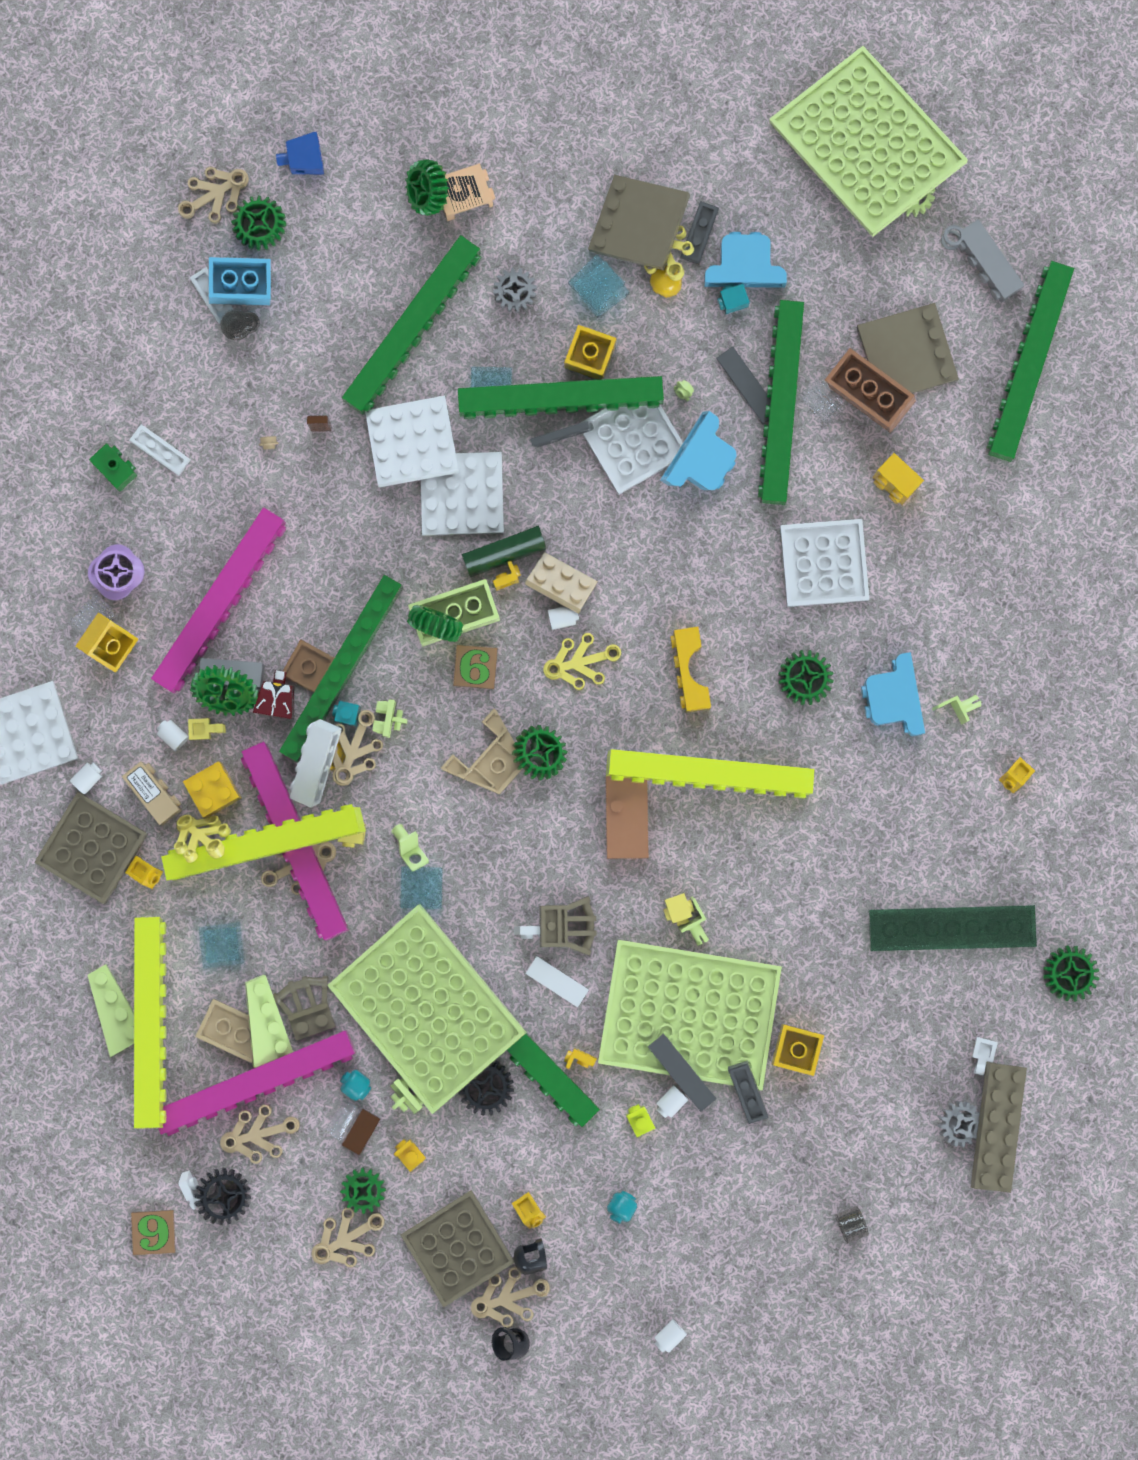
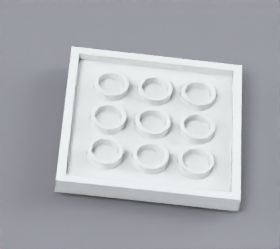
[365,396,459,487]
[580,405,683,495]
[421,452,504,536]
[780,519,869,607]
[0,681,78,785]

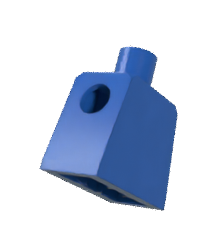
[276,131,324,175]

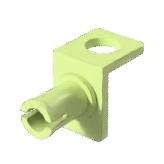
[932,695,981,725]
[391,824,429,872]
[678,896,709,946]

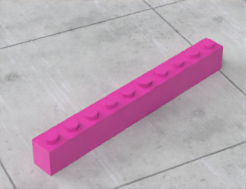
[151,507,286,694]
[241,741,349,941]
[158,1030,356,1136]

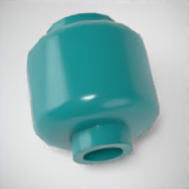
[340,1070,371,1101]
[607,1191,638,1224]

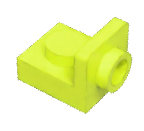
[626,1104,655,1137]

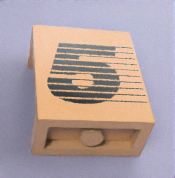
[443,163,495,221]

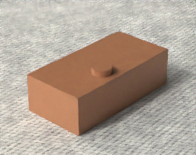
[825,348,916,433]
[606,776,649,859]

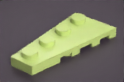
[88,964,134,1057]
[245,975,293,1068]

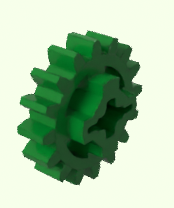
[340,1167,386,1214]

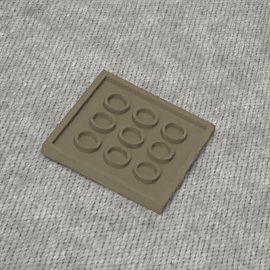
[588,174,690,270]
[857,303,959,394]
[35,791,148,905]
[400,1190,515,1308]

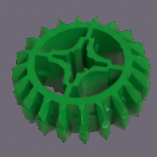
[405,159,449,216]
[231,195,287,251]
[407,605,464,642]
[778,650,834,705]
[512,725,568,781]
[1043,945,1099,1002]

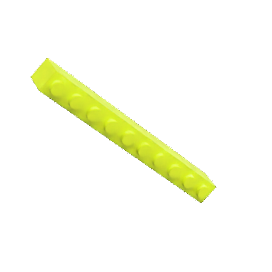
[606,749,814,798]
[161,804,366,881]
[134,917,166,1129]

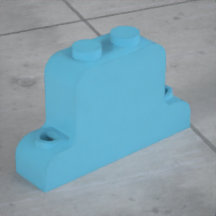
[704,232,787,288]
[660,411,737,490]
[861,652,925,736]

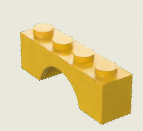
[670,627,711,713]

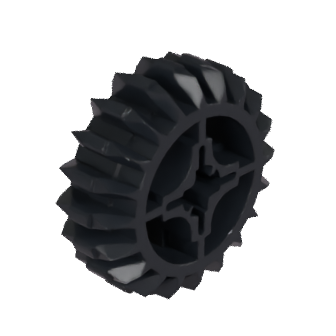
[458,1061,514,1116]
[194,1167,251,1225]

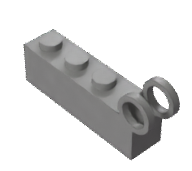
[941,219,1024,303]

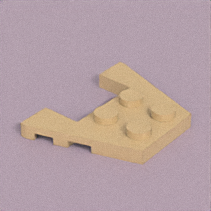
[441,709,523,795]

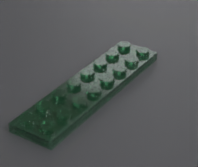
[868,905,1037,951]

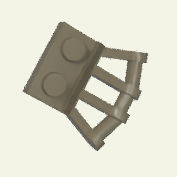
[539,896,597,956]
[273,976,336,1041]

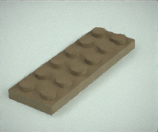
[970,1062,1027,1193]

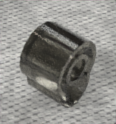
[219,309,260,340]
[835,1206,869,1244]

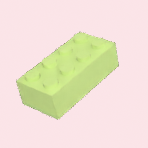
[408,579,500,647]

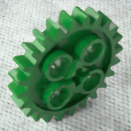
[190,665,258,716]

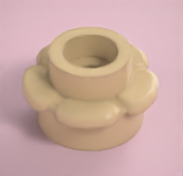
[259,436,279,450]

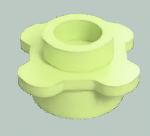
[674,380,694,401]

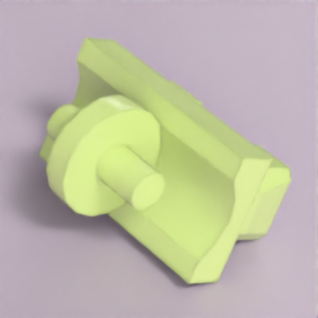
[372,699,408,738]
[390,1078,423,1114]

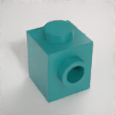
[717,284,750,314]
[332,701,361,727]

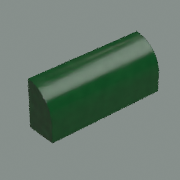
[462,525,546,578]

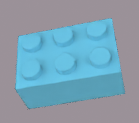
[209,257,271,305]

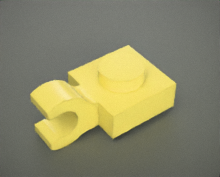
[188,718,226,740]

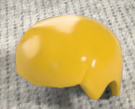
[650,265,682,298]

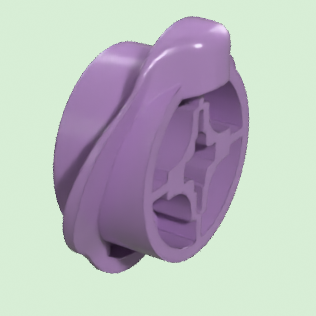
[88,544,145,600]

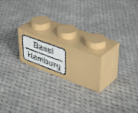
[121,761,182,826]

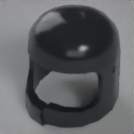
[514,1238,547,1275]
[491,1327,530,1361]

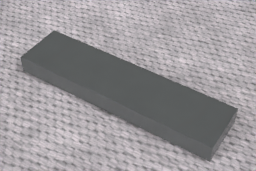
[716,346,770,424]
[647,1033,717,1112]

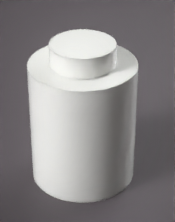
[548,606,579,630]
[157,720,189,752]
[70,762,102,794]
[656,1085,688,1118]
[654,1319,687,1353]

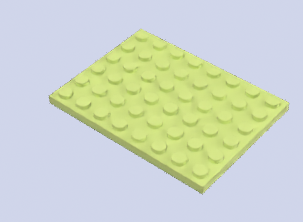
[769,46,968,237]
[327,904,527,1114]
[598,940,782,1090]

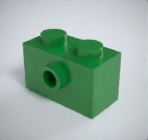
[89,443,138,492]

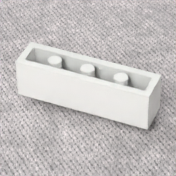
[290,719,342,808]

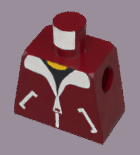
[253,670,294,719]

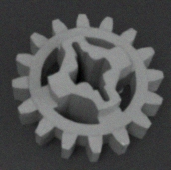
[493,268,537,313]
[937,1101,980,1147]

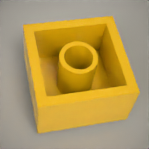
[564,325,617,380]
[872,453,924,505]
[75,612,138,673]
[183,761,242,818]
[771,1024,824,1076]

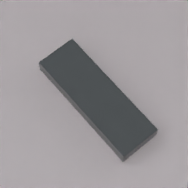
[680,201,719,265]
[530,421,594,448]
[728,1060,769,1124]

